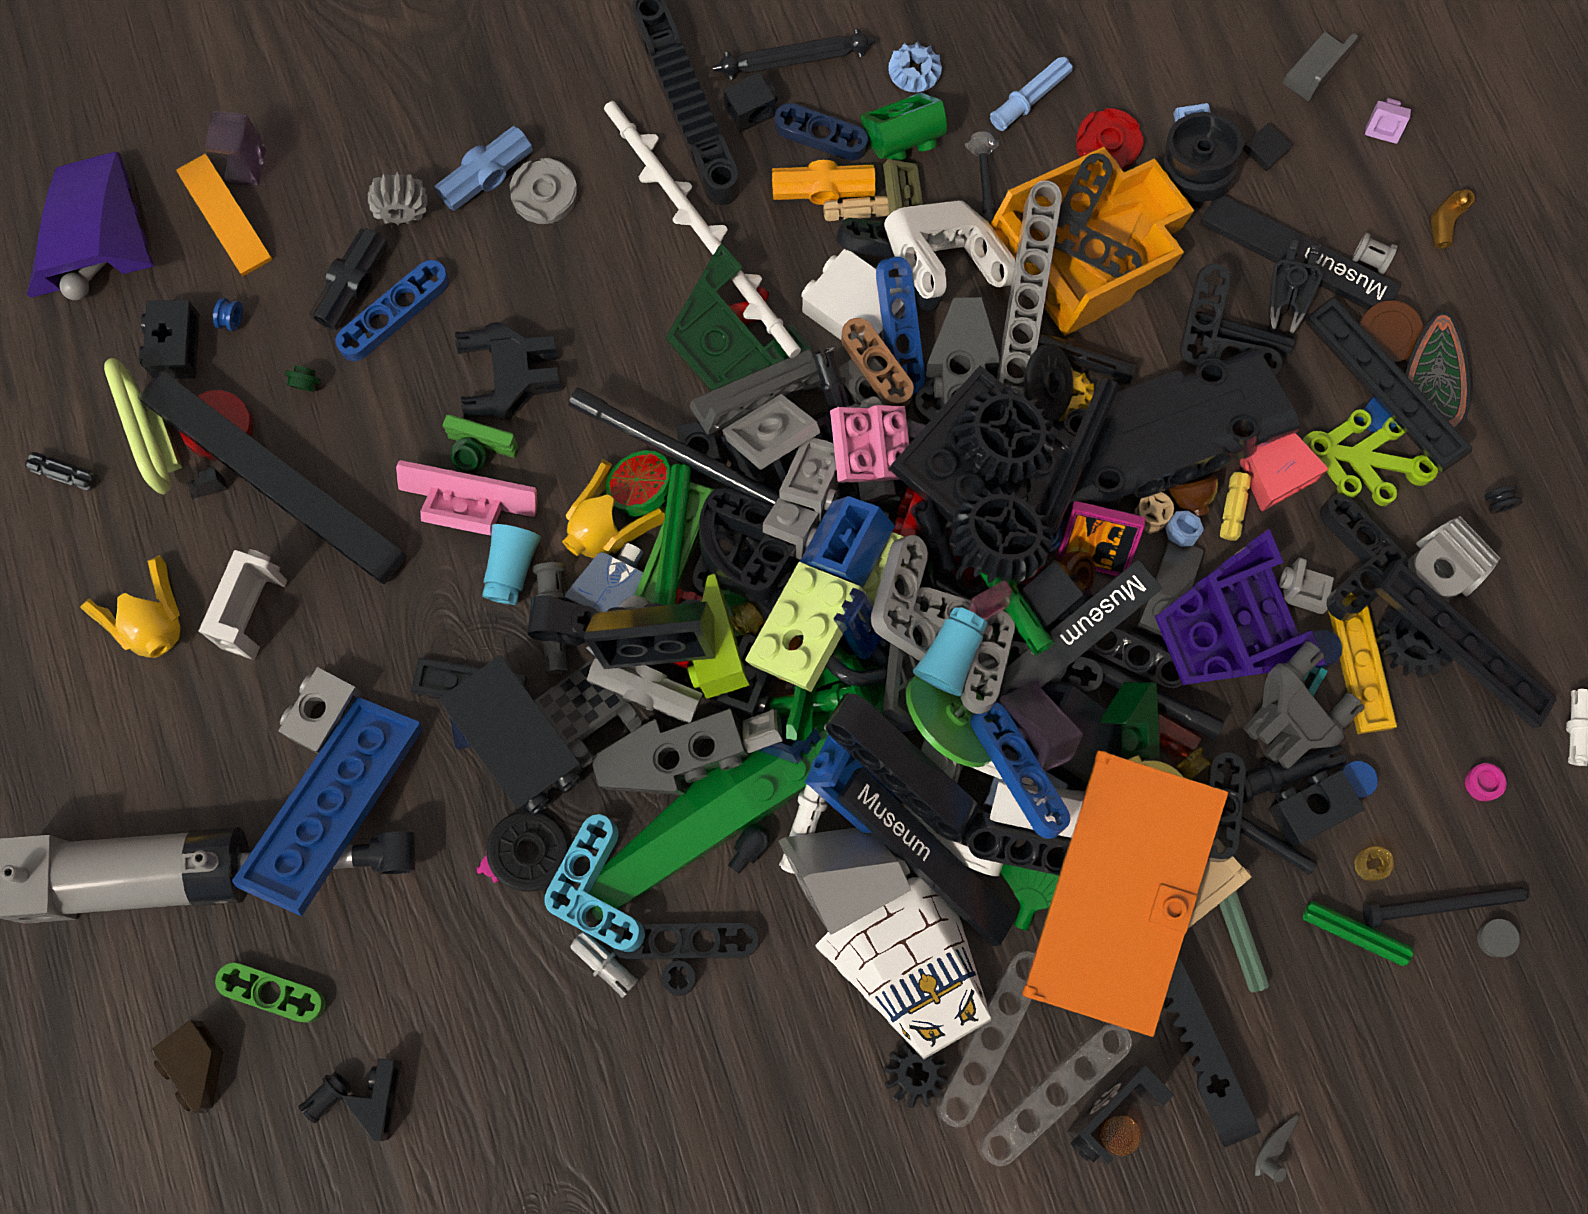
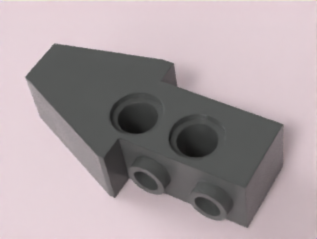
[926,297,999,415]
[592,709,750,795]

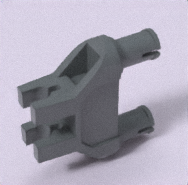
[1243,641,1365,769]

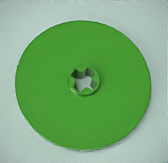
[906,675,1001,767]

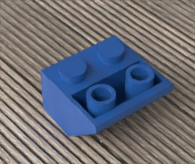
[800,496,895,589]

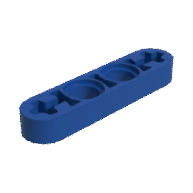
[876,257,925,394]
[335,260,449,361]
[971,702,1070,839]

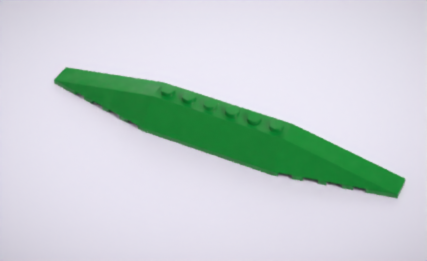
[589,624,1025,922]

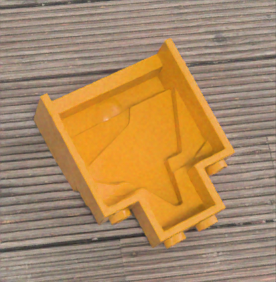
[990,147,1194,336]

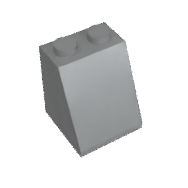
[779,828,911,935]

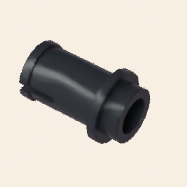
[299,1072,350,1123]

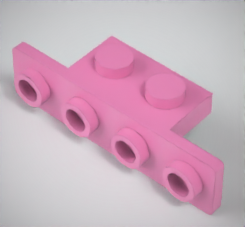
[396,460,537,535]

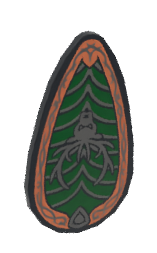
[1404,312,1471,430]

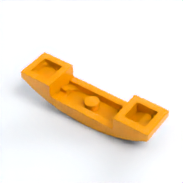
[176,153,273,277]

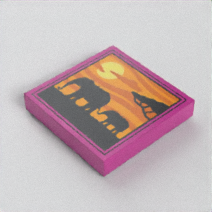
[1056,501,1146,576]

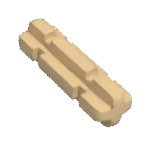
[823,196,890,221]

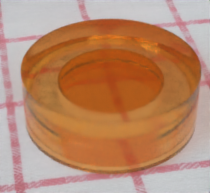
[1100,1115,1141,1156]

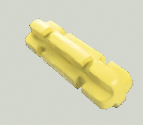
[1220,472,1251,541]

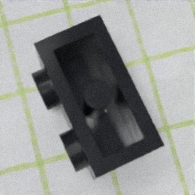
[717,633,778,719]

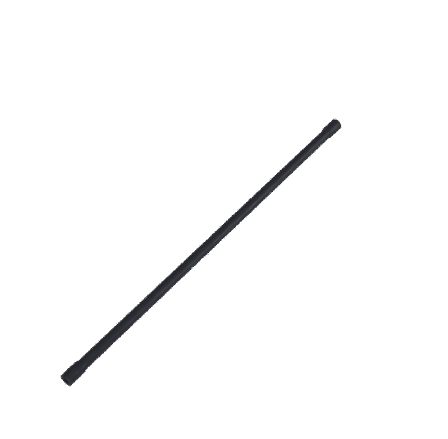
[568,387,1224,740]

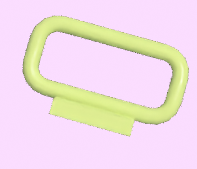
[104,358,182,495]

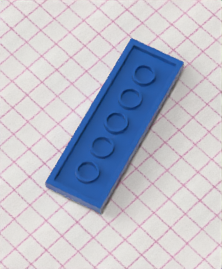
[232,697,423,916]

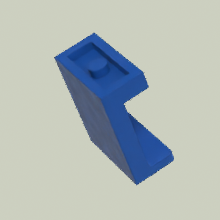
[805,734,902,833]

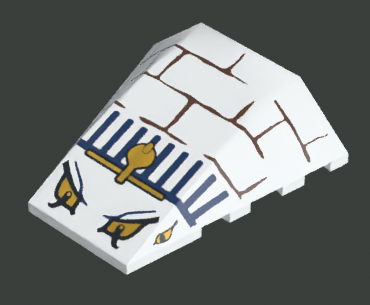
[815,876,991,1059]

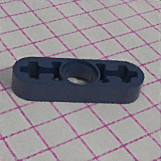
[775,103,868,161]

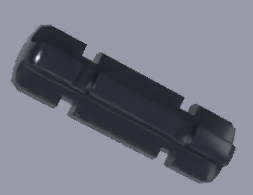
[25,452,97,491]

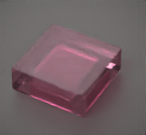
[970,580,1012,620]

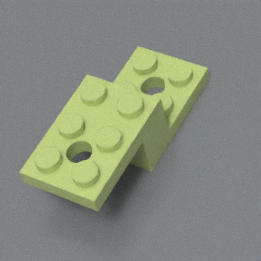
[745,532,908,692]

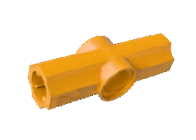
[772,160,875,205]

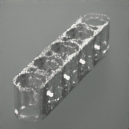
[937,951,1035,1128]
[978,1024,1132,1166]

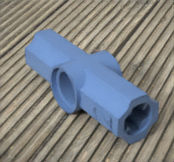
[434,126,533,211]

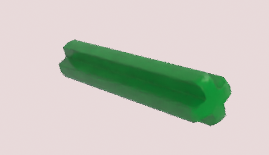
[1303,901,1414,966]

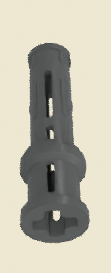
[533,562,569,674]

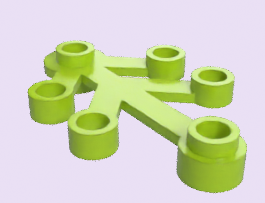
[1302,409,1438,506]

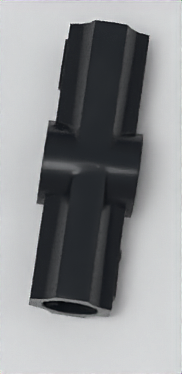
[309,228,388,331]

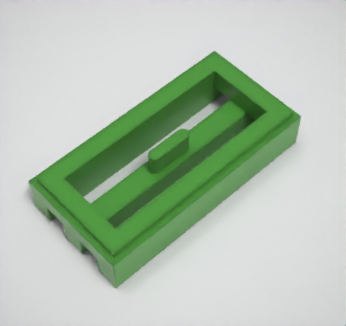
[442,414,519,458]

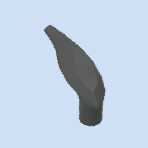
[1255,1115,1300,1183]

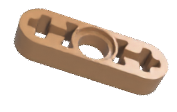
[841,318,914,407]

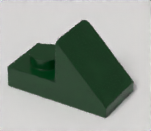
[1101,682,1160,759]

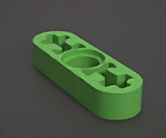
[215,963,326,1023]

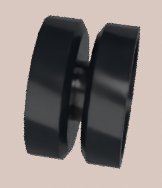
[1162,112,1244,202]

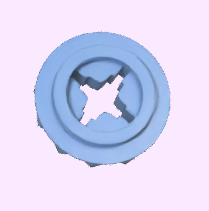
[889,41,942,92]

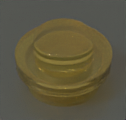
[730,601,764,636]

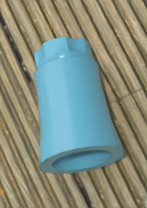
[482,524,541,605]
[913,607,988,696]

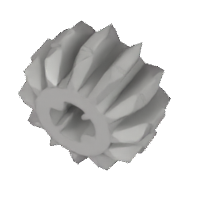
[368,172,428,225]

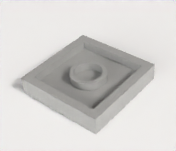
[723,394,821,470]

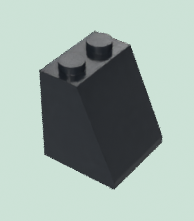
[1001,683,1122,790]

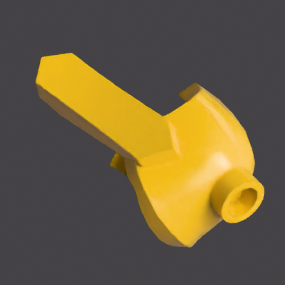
[562,459,666,558]
[80,555,181,658]

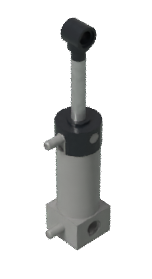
[0,827,415,924]

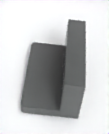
[1282,31,1359,102]

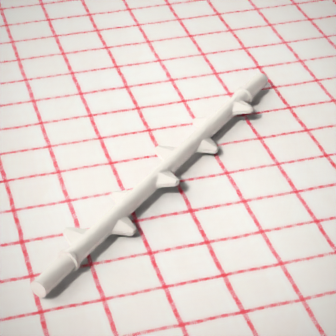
[604,101,801,358]

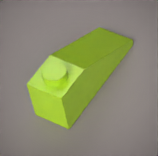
[688,574,749,699]

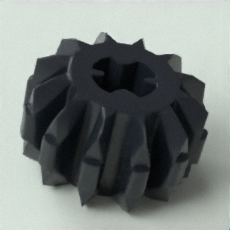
[883,1042,949,1108]

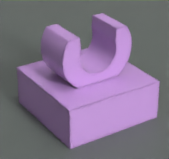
[1364,98,1411,144]

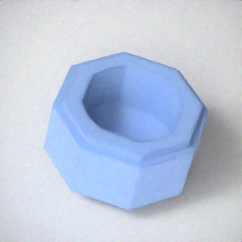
[1165,511,1204,547]

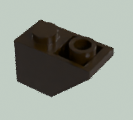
[151,1020,223,1113]

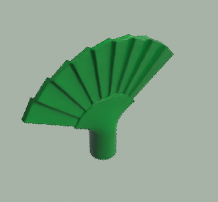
[1001,864,1059,931]

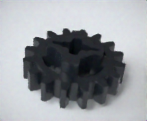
[1376,608,1453,678]

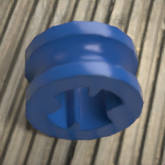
[213,297,243,332]

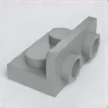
[779,437,845,522]

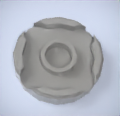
[510,158,578,224]

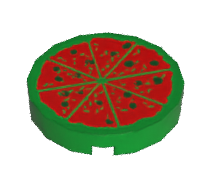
[606,450,672,517]

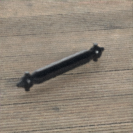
[713,29,876,80]

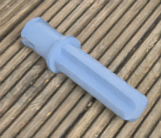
[990,57,1073,131]

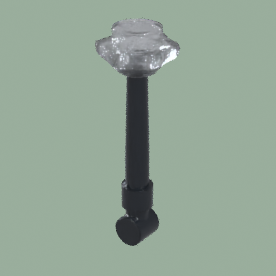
[965,132,999,224]

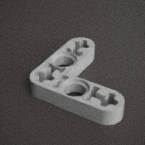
[871,535,941,661]
[913,587,1015,714]

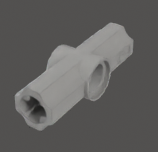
[587,657,703,723]

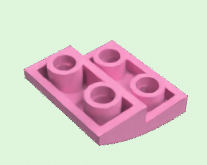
[830,405,909,482]

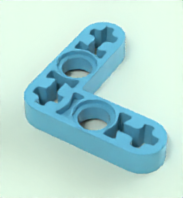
[544,814,645,952]

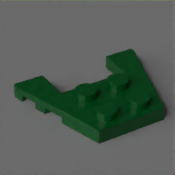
[665,243,811,392]

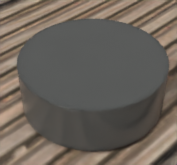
[1477,919,1520,958]

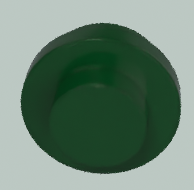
[285,365,321,392]
[451,437,486,472]

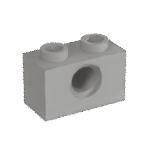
[278,667,363,754]

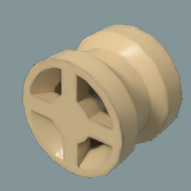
[1134,492,1174,534]

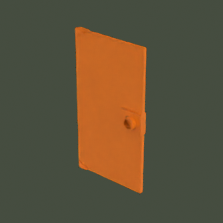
[1022,750,1228,1037]

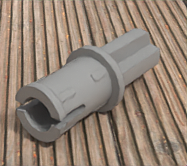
[570,931,639,999]

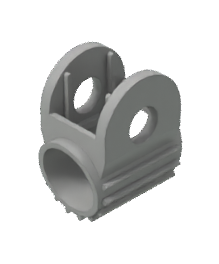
[1408,516,1501,602]

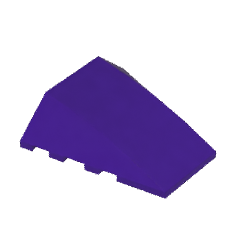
[27,151,154,298]
[1154,529,1326,685]

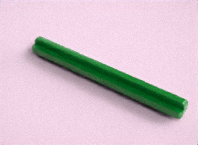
[654,464,691,606]

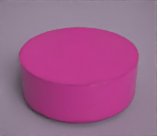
[1465,763,1507,802]

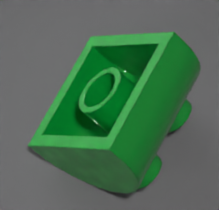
[859,92,947,161]

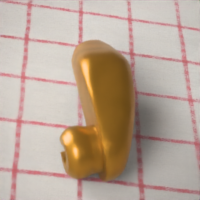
[1431,189,1475,249]

